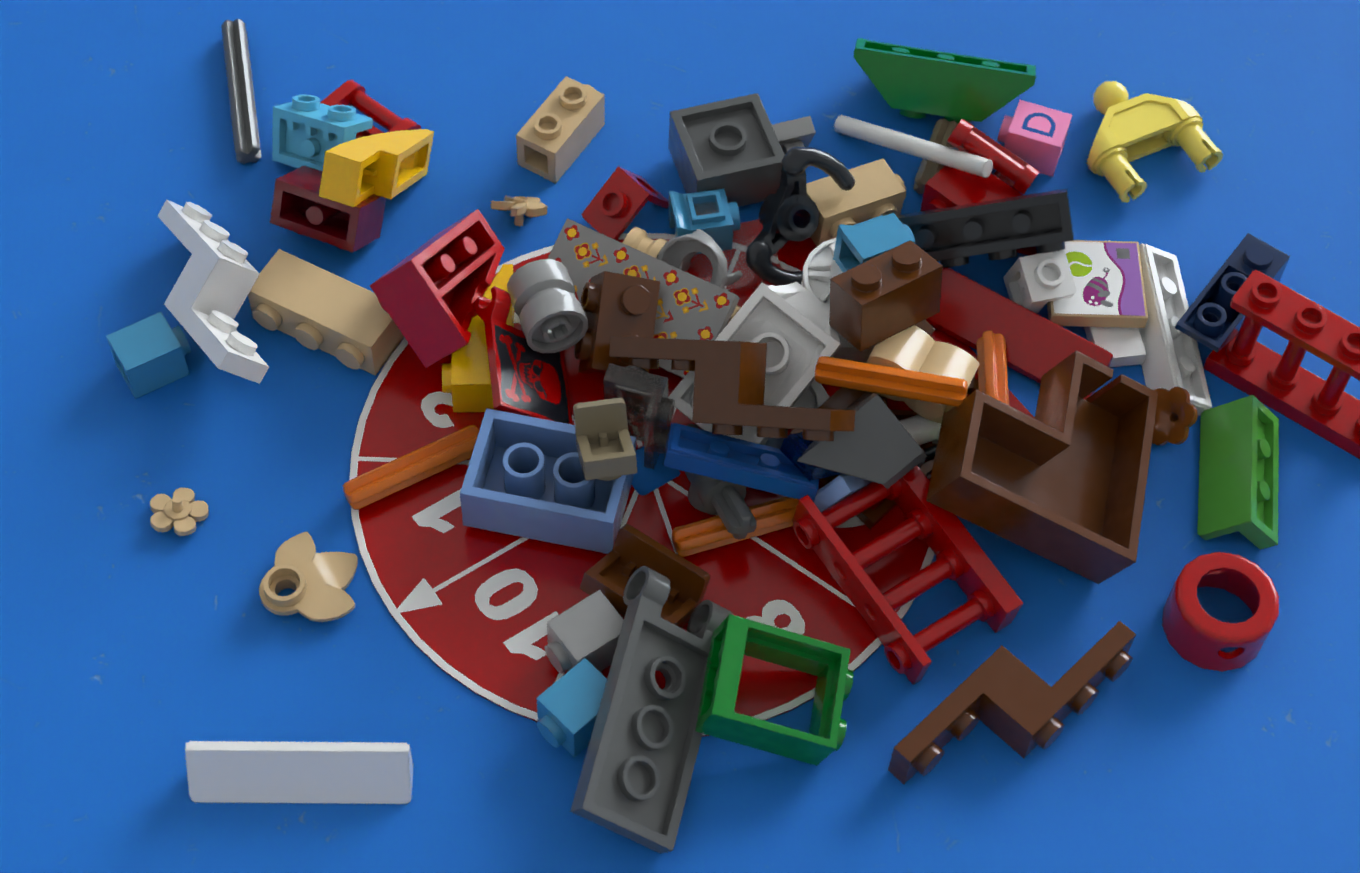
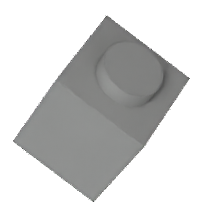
[545,590,624,674]

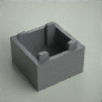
[668,93,785,207]

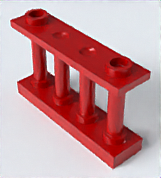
[792,465,1023,685]

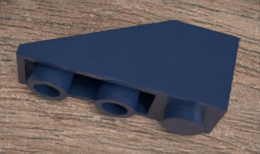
[1175,233,1290,353]

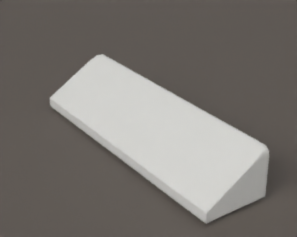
[1138,243,1213,415]
[185,741,414,804]

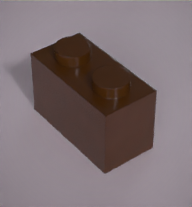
[829,240,943,352]

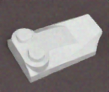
[667,282,841,445]

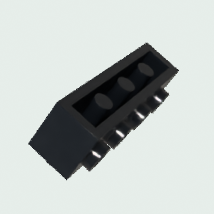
[896,189,1074,268]

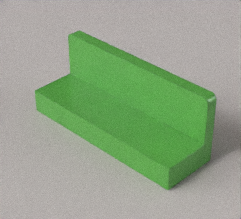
[1197,395,1279,550]

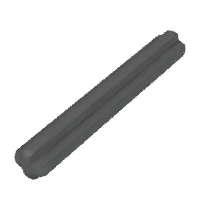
[221,19,261,164]

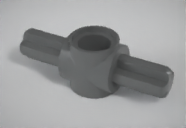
[685,424,757,539]

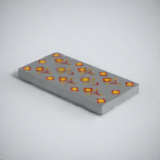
[547,218,740,379]

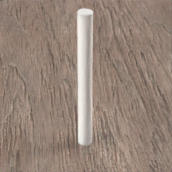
[834,115,993,178]

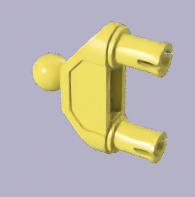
[1086,81,1223,203]

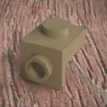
[573,398,637,481]

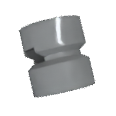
[507,259,588,353]

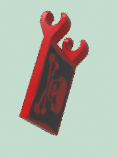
[474,286,573,425]

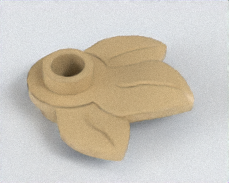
[259,532,358,622]

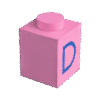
[997,100,1072,177]

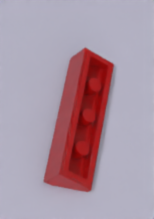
[925,267,1113,400]

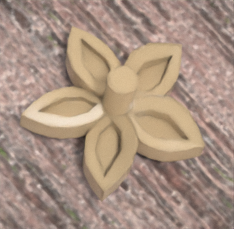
[491,195,547,226]

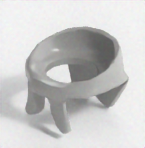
[656,229,743,289]

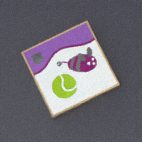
[1047,240,1148,328]

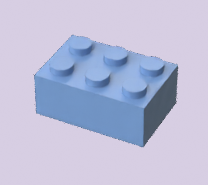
[460,408,636,554]

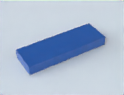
[663,423,819,502]

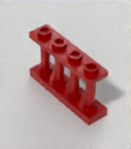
[1203,270,1360,459]

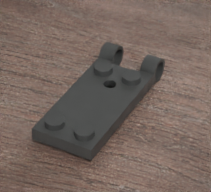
[570,566,733,854]

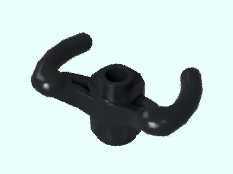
[746,147,855,286]

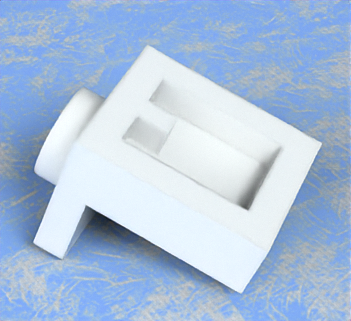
[1003,250,1076,314]

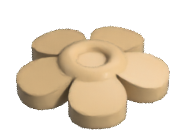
[150,487,209,536]

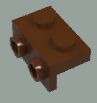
[574,271,660,379]
[579,524,710,628]

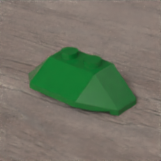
[853,38,1036,124]

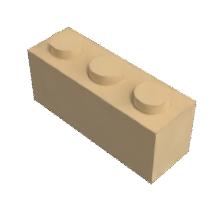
[248,249,404,376]

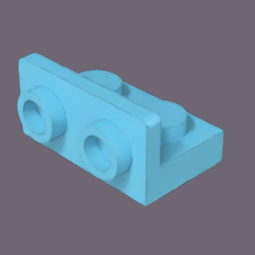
[272,95,373,171]

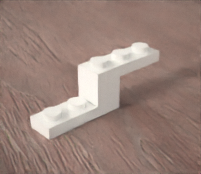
[158,200,269,384]

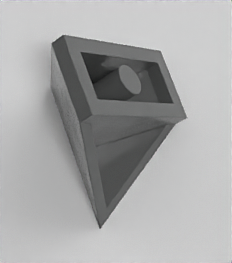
[797,392,927,489]

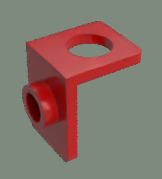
[582,166,669,240]

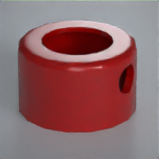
[1162,552,1279,672]

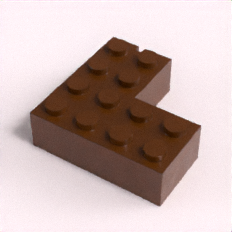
[926,350,1158,584]

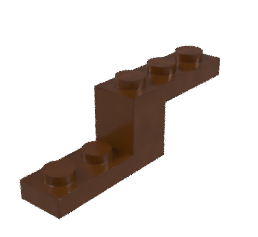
[609,336,855,441]
[888,621,1136,784]

